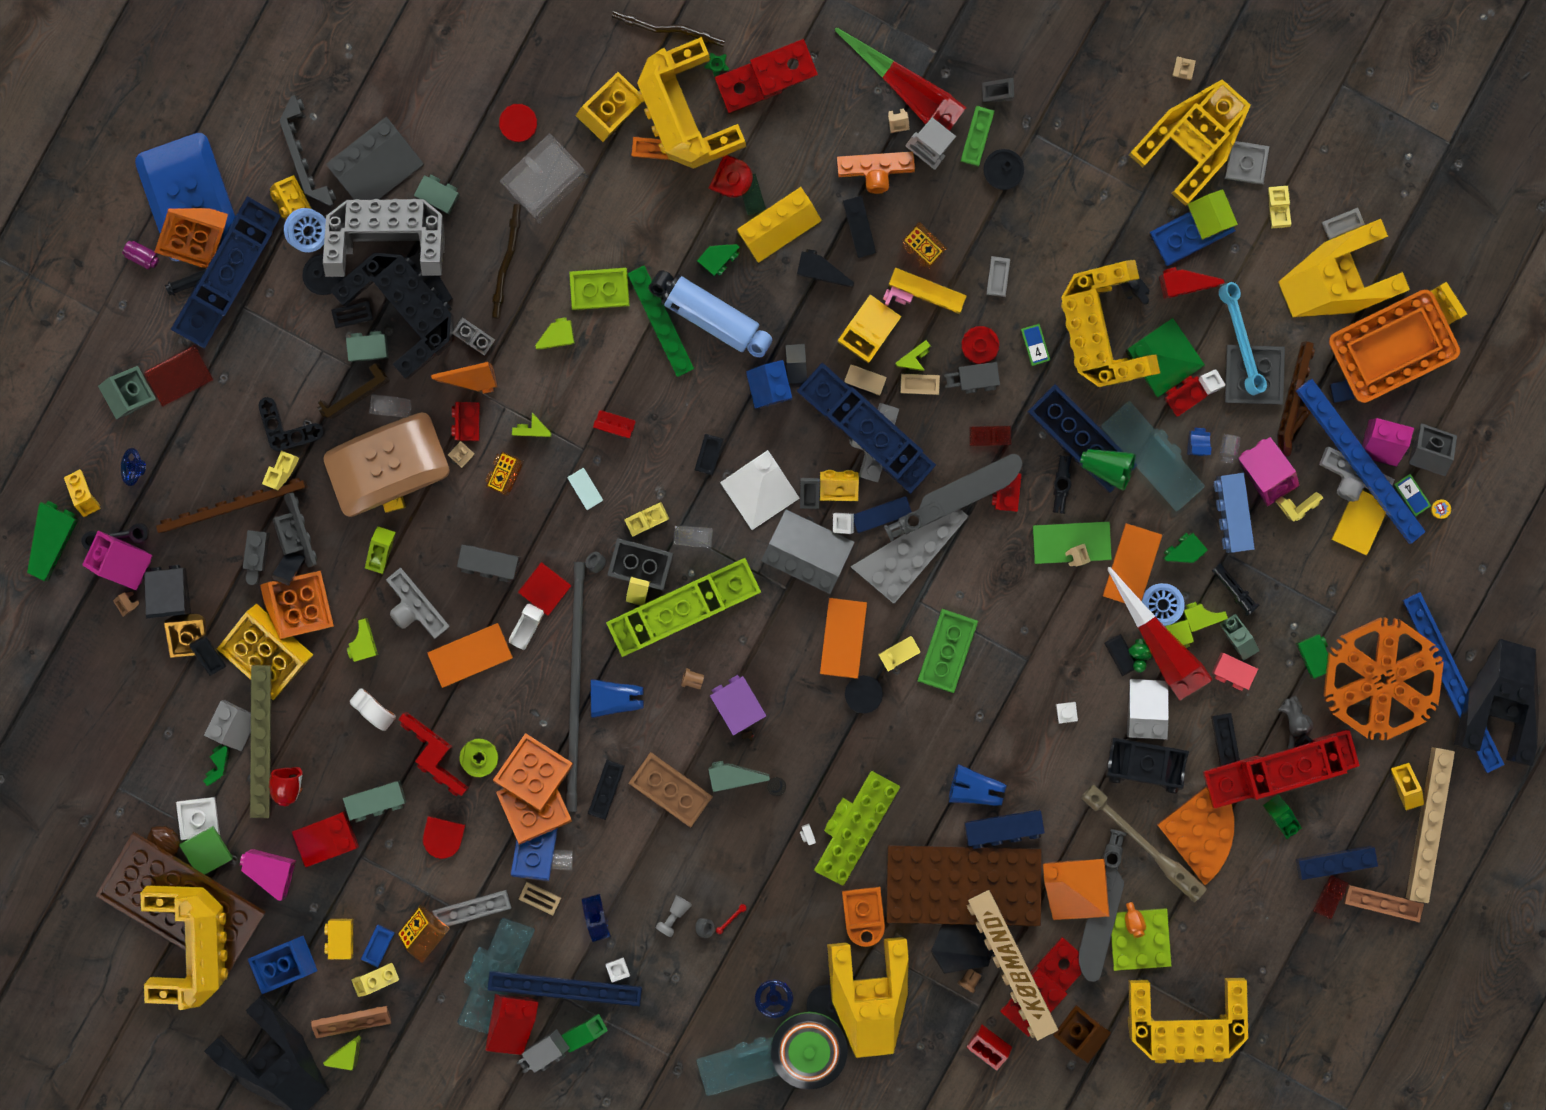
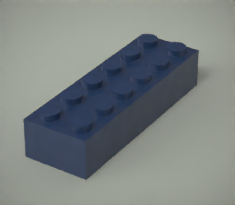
[1027,384,1137,493]

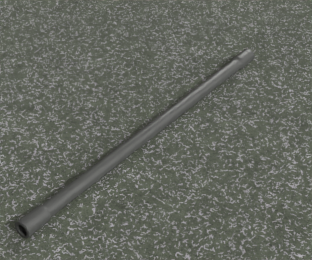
[566,562,585,812]

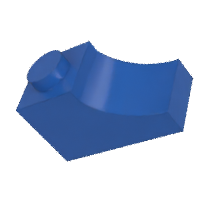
[1187,428,1212,456]

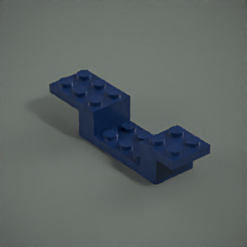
[171,196,281,349]
[797,363,936,494]

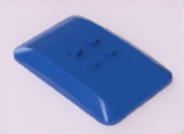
[135,133,235,262]

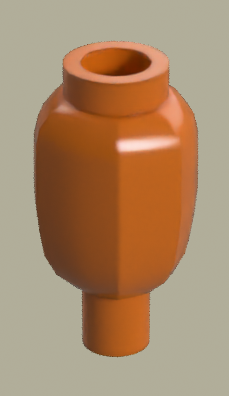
[1125,902,1146,938]

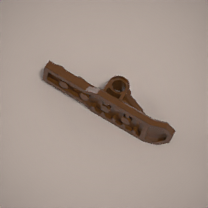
[1277,341,1315,456]

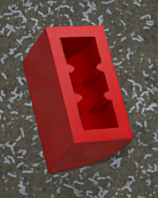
[966,1025,1012,1071]

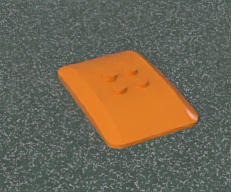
[1329,289,1460,403]

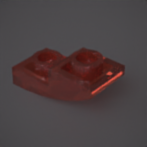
[970,426,1011,446]
[1313,875,1349,919]

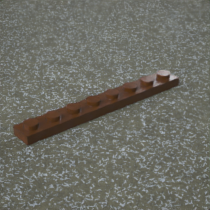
[156,478,308,533]

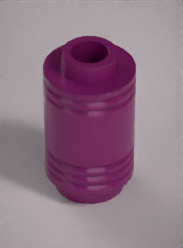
[122,241,159,270]

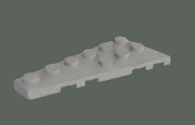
[850,509,969,604]

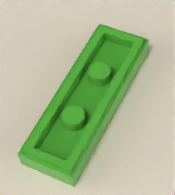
[960,106,994,167]

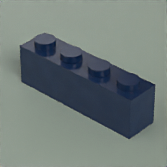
[964,809,1045,849]
[1296,846,1378,880]

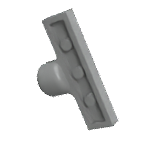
[849,403,899,482]
[1319,447,1395,501]
[386,568,450,639]

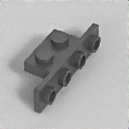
[272,492,317,568]

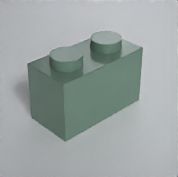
[414,174,460,215]
[346,331,389,362]

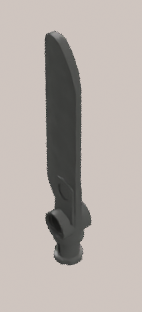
[884,454,1023,541]
[1079,829,1127,982]

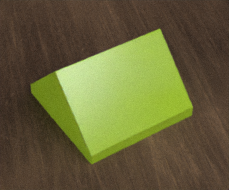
[1187,189,1238,240]
[323,1035,361,1070]

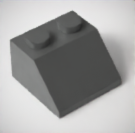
[1409,423,1457,476]

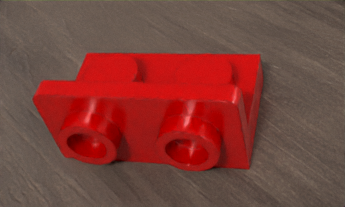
[1164,375,1209,417]
[451,402,480,441]
[593,410,636,439]
[991,473,1021,512]

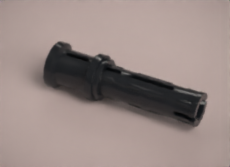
[1211,563,1260,616]

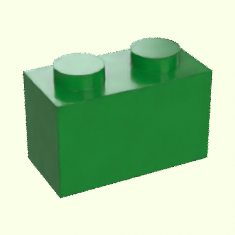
[1296,634,1328,679]

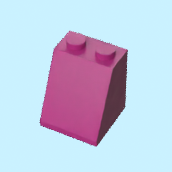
[1362,418,1414,467]
[1238,437,1300,506]
[82,531,152,590]
[240,849,296,901]

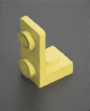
[1275,492,1323,522]
[878,636,920,672]
[351,963,399,997]

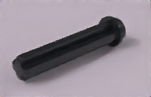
[165,269,206,296]

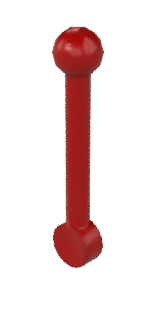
[716,904,746,935]

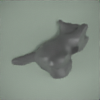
[1278,696,1313,749]

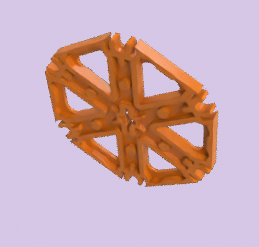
[1323,617,1444,740]

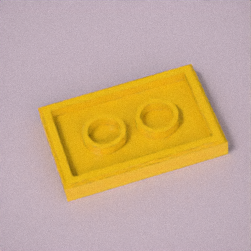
[1331,490,1386,556]

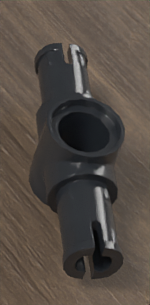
[1053,455,1072,514]

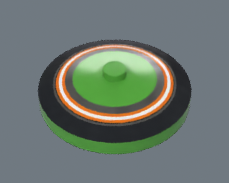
[771,1012,848,1089]

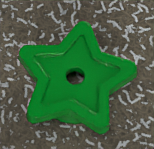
[704,53,729,77]

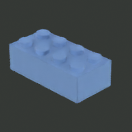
[1214,473,1255,553]

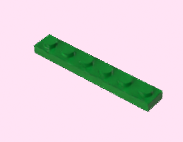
[627,265,694,377]

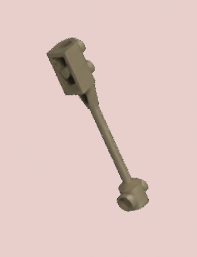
[1081,784,1207,902]

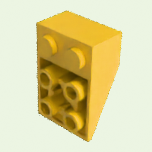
[837,295,902,364]

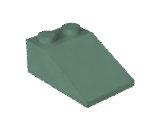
[708,761,770,792]

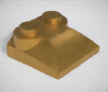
[164,614,207,658]

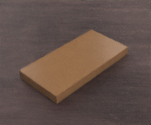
[628,752,713,828]

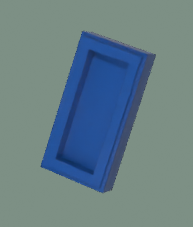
[361,924,395,968]

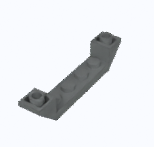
[280,95,337,207]

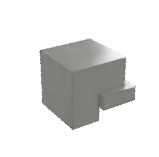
[905,117,956,170]

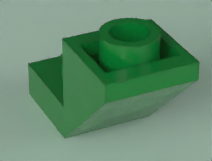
[203,744,230,786]
[561,1014,608,1053]

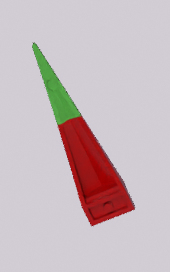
[835,28,967,131]

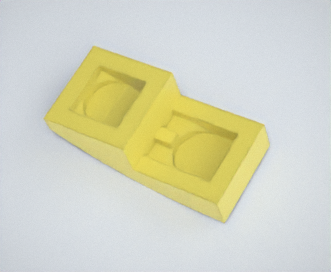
[1268,186,1291,229]
[262,451,299,490]
[624,502,669,537]
[626,577,650,606]

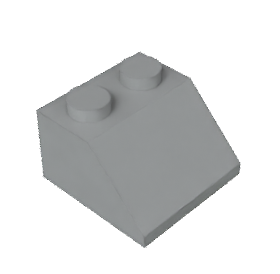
[204,700,251,751]

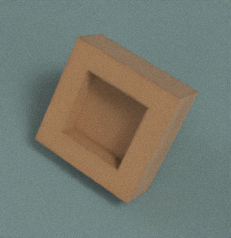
[113,592,139,617]

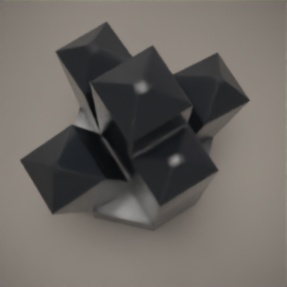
[1120,277,1150,305]

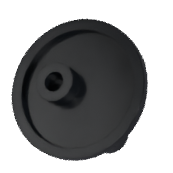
[983,149,1024,190]
[302,254,343,295]
[806,984,840,1023]

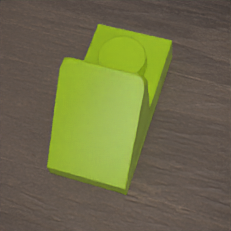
[895,340,930,371]
[512,413,552,437]

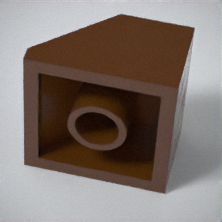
[1053,1005,1111,1063]

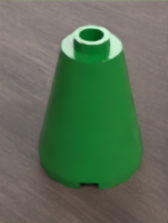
[1080,449,1136,490]

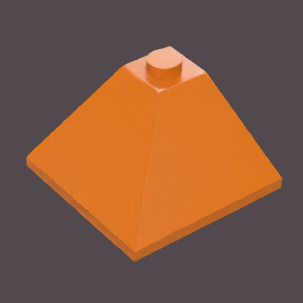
[154,208,228,268]
[431,362,498,394]
[260,571,334,639]
[1043,859,1110,920]

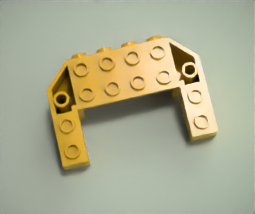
[637,37,747,169]
[1061,260,1160,387]
[140,886,228,1010]
[1128,978,1248,1063]

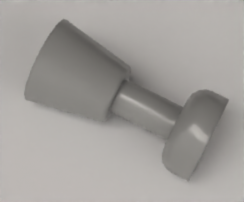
[655,895,692,937]

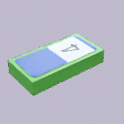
[1021,324,1050,366]
[1393,474,1431,516]

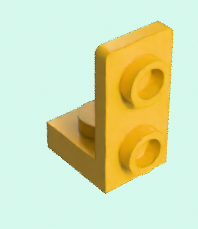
[64,470,101,517]

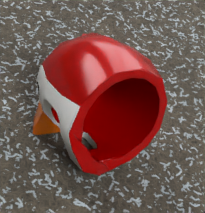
[269,767,303,806]

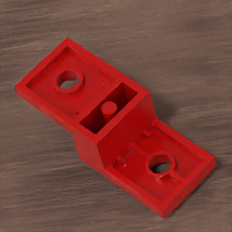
[715,39,818,114]
[398,712,469,796]
[1000,937,1082,1037]

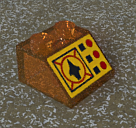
[902,222,947,268]
[485,451,524,496]
[397,905,450,963]

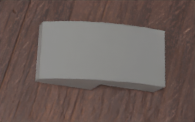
[452,317,495,356]

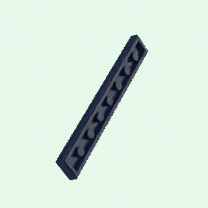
[487,970,642,1006]

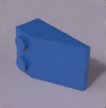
[248,936,318,994]

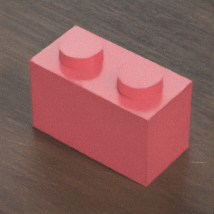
[1212,652,1258,691]

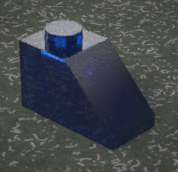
[582,894,611,942]

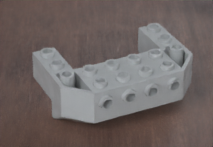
[323,199,445,277]

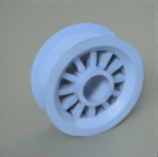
[284,208,326,252]
[1142,583,1184,626]

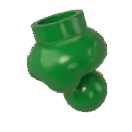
[1129,639,1152,673]

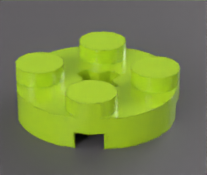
[460,738,499,777]

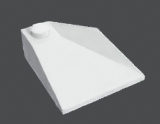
[720,450,800,530]

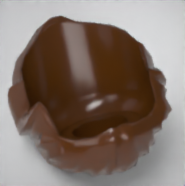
[147,826,180,856]

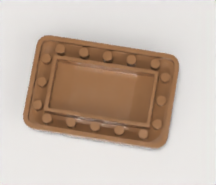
[323,412,450,517]

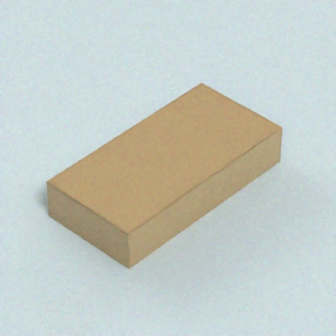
[844,365,887,396]
[900,374,940,395]

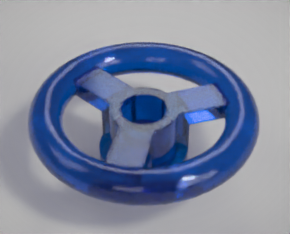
[121,448,146,486]
[755,980,793,1018]

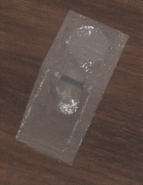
[369,394,412,418]
[673,526,713,548]

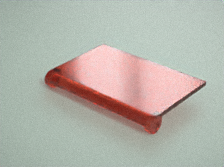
[144,345,213,407]

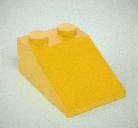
[575,72,642,142]

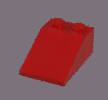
[1159,267,1225,299]
[292,811,359,867]
[485,994,538,1055]

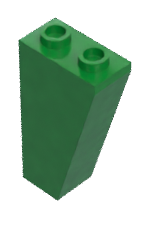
[27,501,79,581]

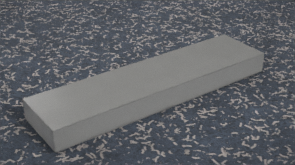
[432,890,512,929]

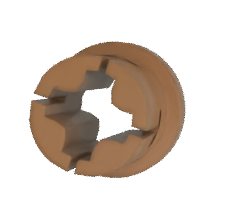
[681,668,704,689]
[957,969,982,994]

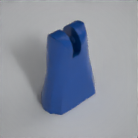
[591,679,644,718]
[949,764,1007,805]

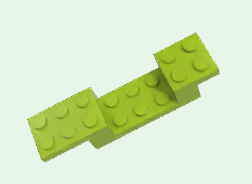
[606,558,761,657]

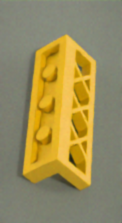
[888,268,966,314]

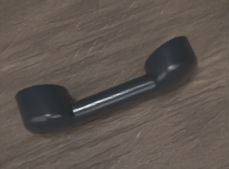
[81,523,149,550]

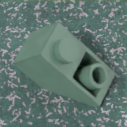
[1219,614,1259,661]

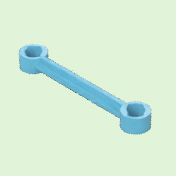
[1219,282,1267,395]

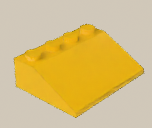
[217,604,313,700]

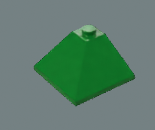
[1125,318,1205,398]

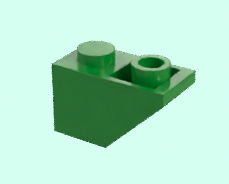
[697,244,740,277]
[1162,532,1208,563]
[1263,794,1302,839]

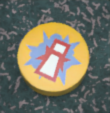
[1431,500,1451,519]

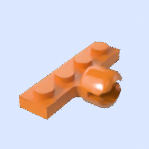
[837,152,915,194]

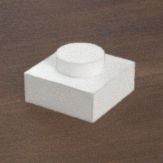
[1199,369,1225,395]
[833,513,854,534]
[1056,702,1078,723]
[800,824,816,845]
[605,957,630,982]

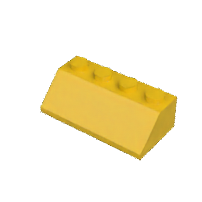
[737,187,822,263]

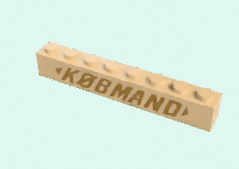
[1406,747,1455,903]
[967,890,1059,1041]

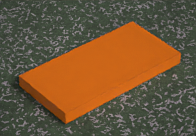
[1102,523,1162,603]
[820,598,867,679]
[427,623,513,688]

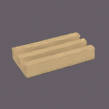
[519,882,561,916]

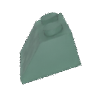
[98,366,156,420]

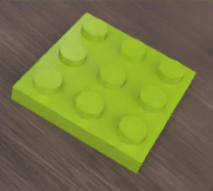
[1111,908,1171,971]

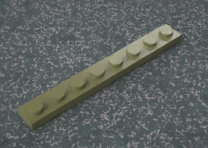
[250,665,272,818]

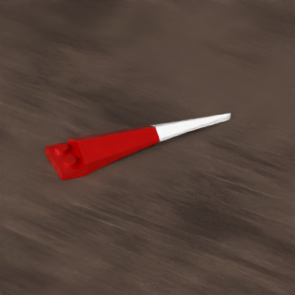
[1108,567,1212,700]

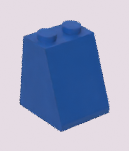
[746,360,792,409]

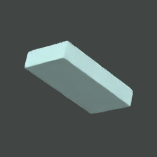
[567,468,604,510]

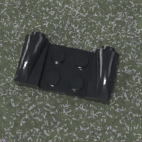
[1106,738,1189,793]

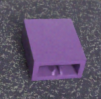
[710,675,766,735]

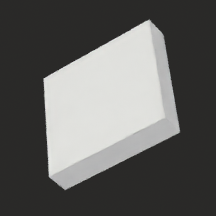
[176,797,220,840]

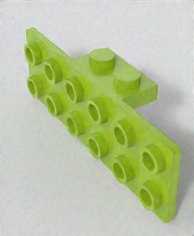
[814,771,900,886]

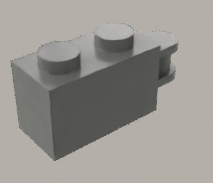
[944,362,1000,394]
[243,530,270,585]
[516,1029,569,1073]

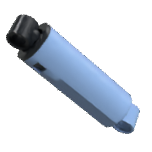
[648,270,773,358]

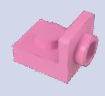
[883,286,914,306]

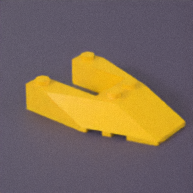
[1129,79,1251,206]
[1278,219,1410,317]
[827,937,908,1058]

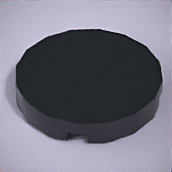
[845,675,883,714]

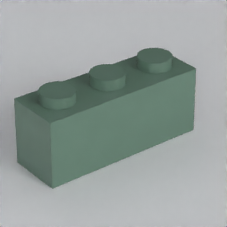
[343,780,407,822]

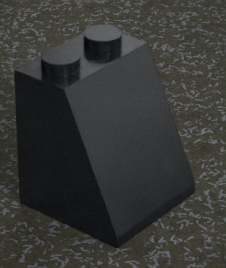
[145,565,191,619]

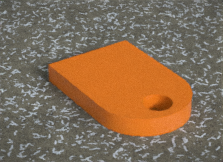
[842,886,885,947]

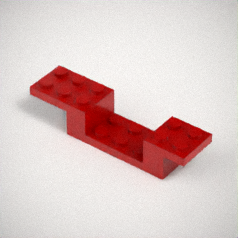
[1203,729,1360,809]

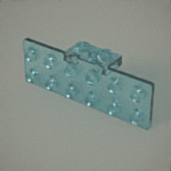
[1101,401,1205,511]
[457,918,535,1034]
[697,1037,779,1096]

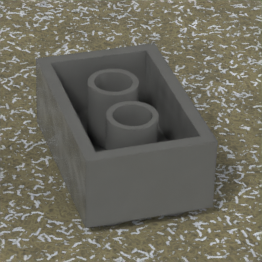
[608,538,674,590]
[457,545,521,583]

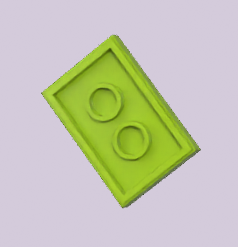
[569,268,630,310]

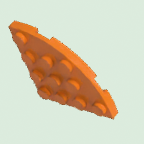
[1157,786,1234,885]

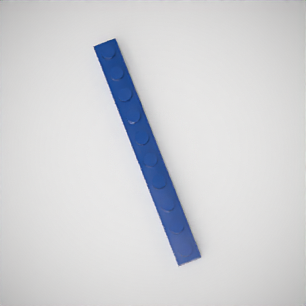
[1296,379,1426,544]
[1402,592,1505,773]

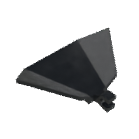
[931,924,995,974]

